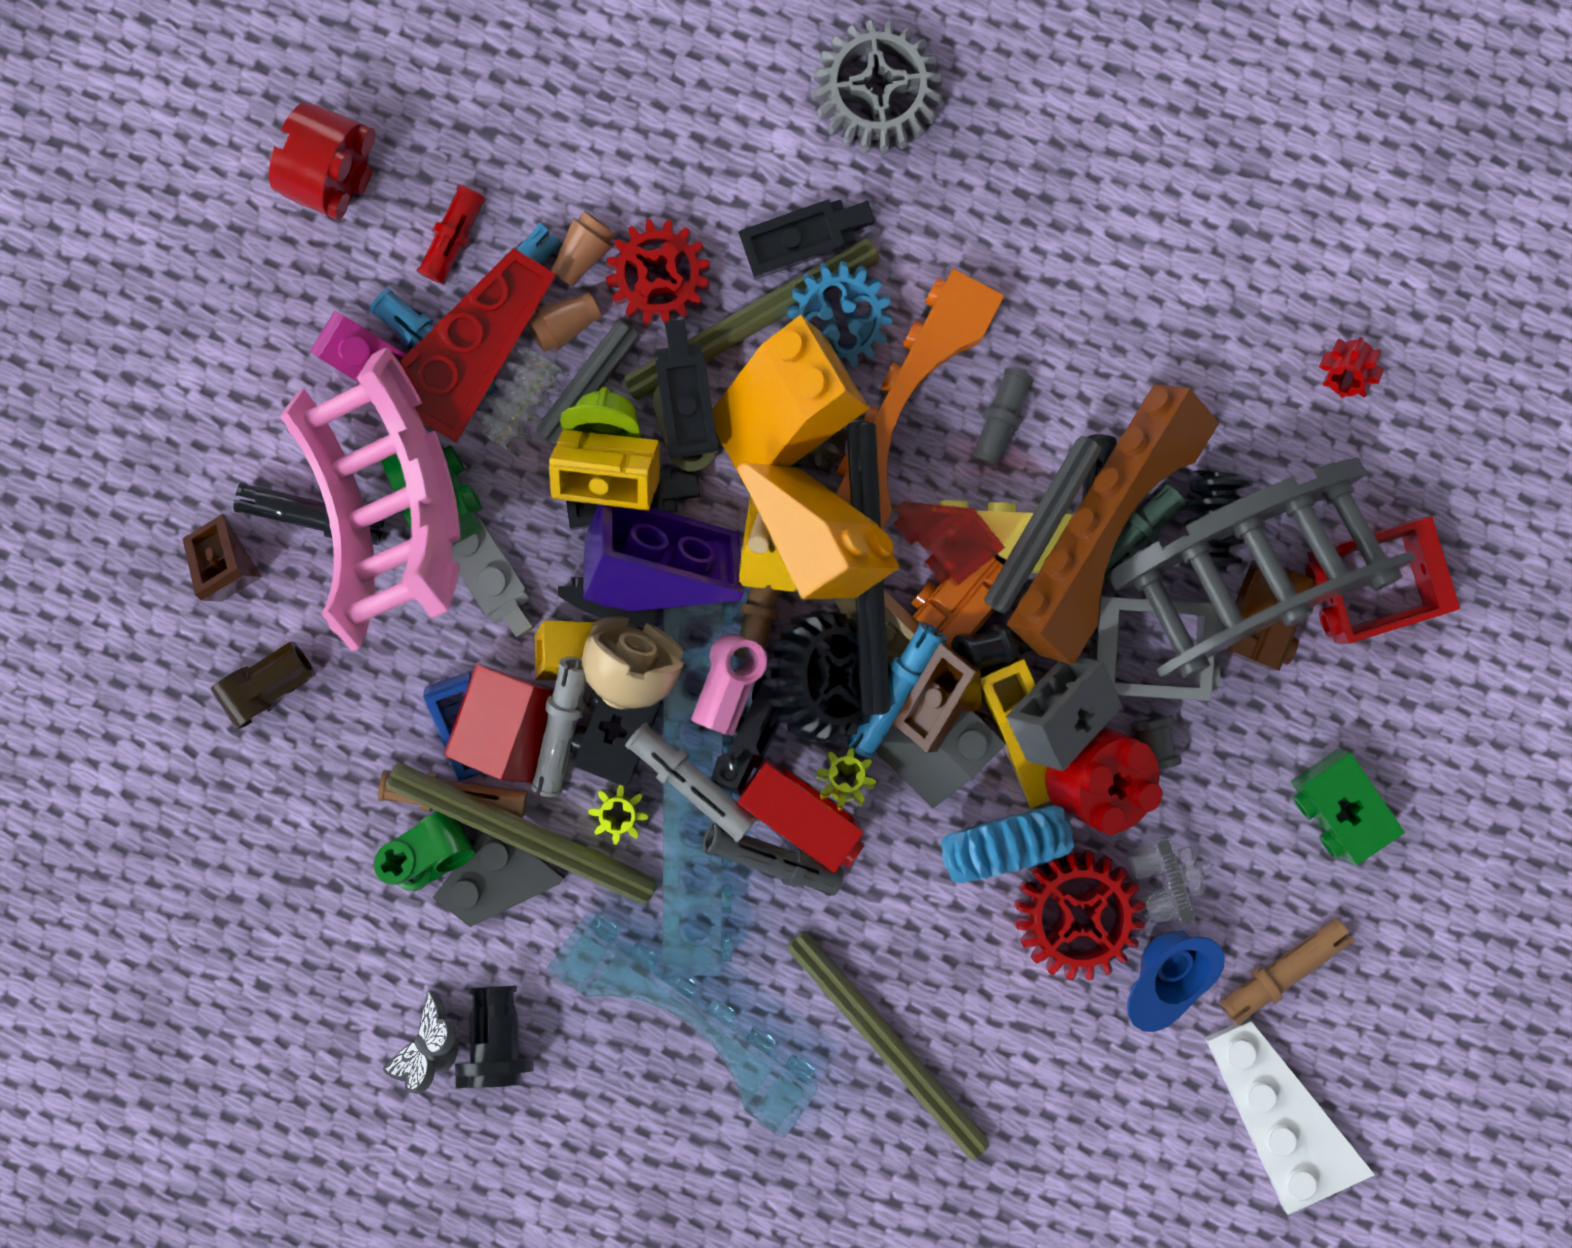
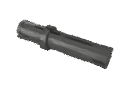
[702,823,844,896]

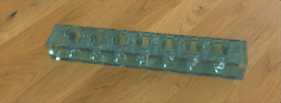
[663,601,733,976]

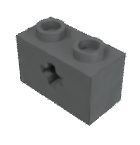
[1006,657,1122,771]

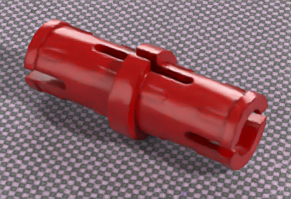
[416,185,486,285]

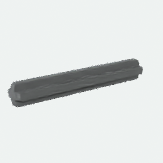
[984,436,1102,613]

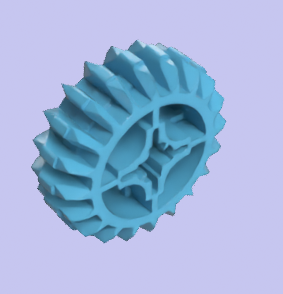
[941,805,1074,883]

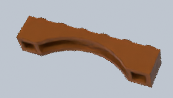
[1007,384,1219,665]

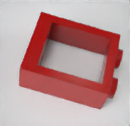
[1305,516,1460,644]
[737,756,865,873]

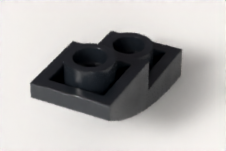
[558,577,658,626]

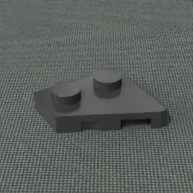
[432,832,565,927]

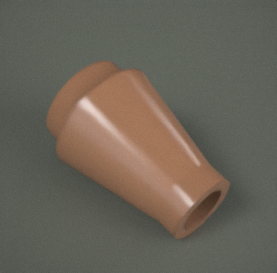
[550,211,616,286]
[527,292,602,353]

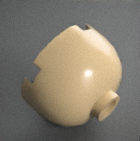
[582,616,684,709]

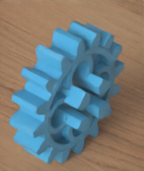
[787,261,892,367]

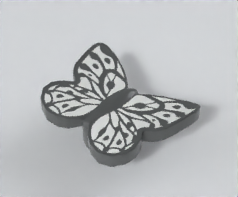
[383,990,458,1094]

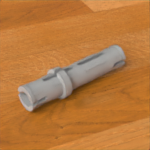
[531,657,587,798]
[625,723,758,843]

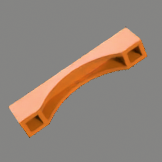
[836,269,1005,530]

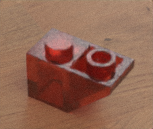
[893,501,1005,586]

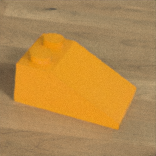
[712,315,869,490]
[737,463,900,599]

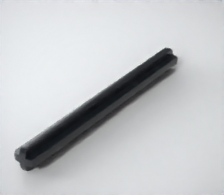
[847,421,890,715]

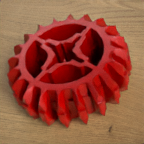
[1014,849,1145,980]

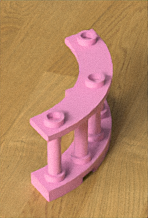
[280,346,460,652]

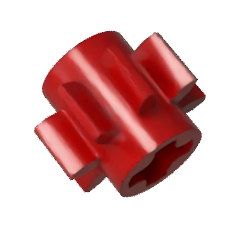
[1319,337,1384,399]

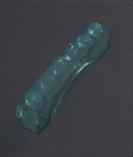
[546,914,818,1138]

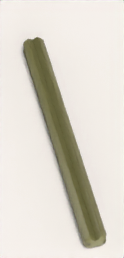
[624,238,880,400]
[386,763,656,905]
[788,931,990,1160]

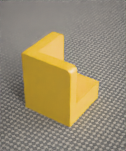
[534,620,594,681]

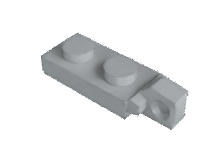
[452,513,534,637]

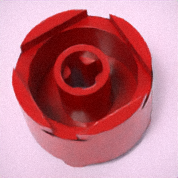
[269,101,376,220]
[1045,726,1163,835]

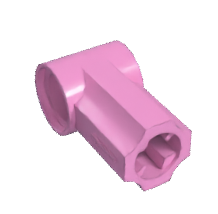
[691,633,767,736]

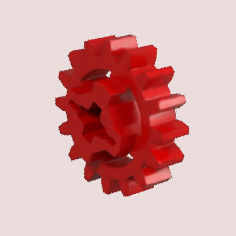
[606,219,710,327]

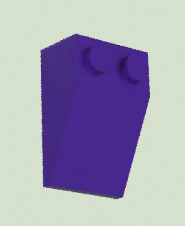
[583,504,745,611]

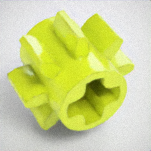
[816,748,876,810]
[588,785,650,845]

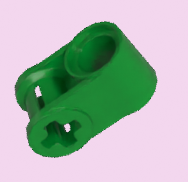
[374,812,475,891]

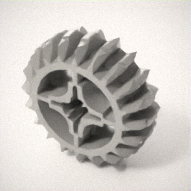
[813,19,943,155]

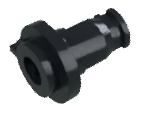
[455,986,534,1088]

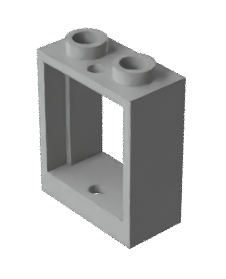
[1090,596,1224,701]

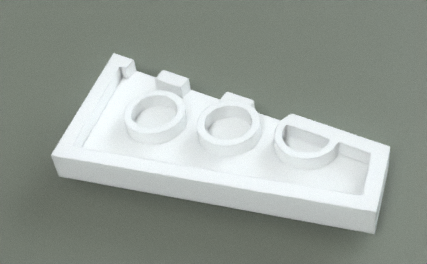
[1205,1018,1375,1215]

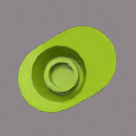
[560,387,642,438]

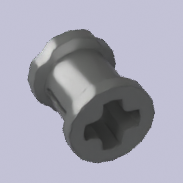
[1130,715,1182,770]

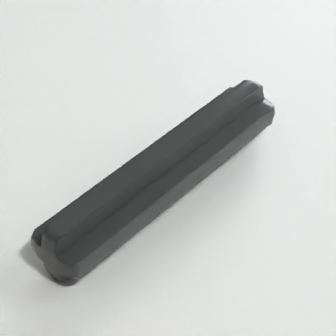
[536,320,640,446]

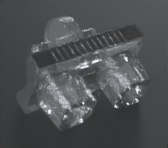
[1126,832,1213,925]

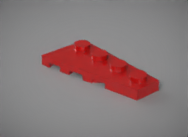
[399,248,556,443]

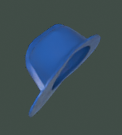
[1127,930,1225,1032]

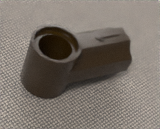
[210,641,316,730]

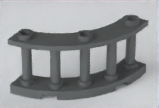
[1107,457,1416,679]

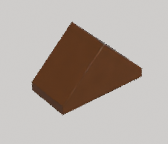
[182,514,262,602]

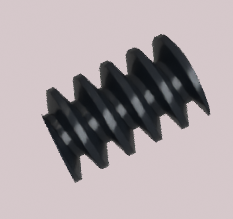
[1179,470,1253,573]

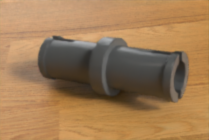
[971,368,1033,469]

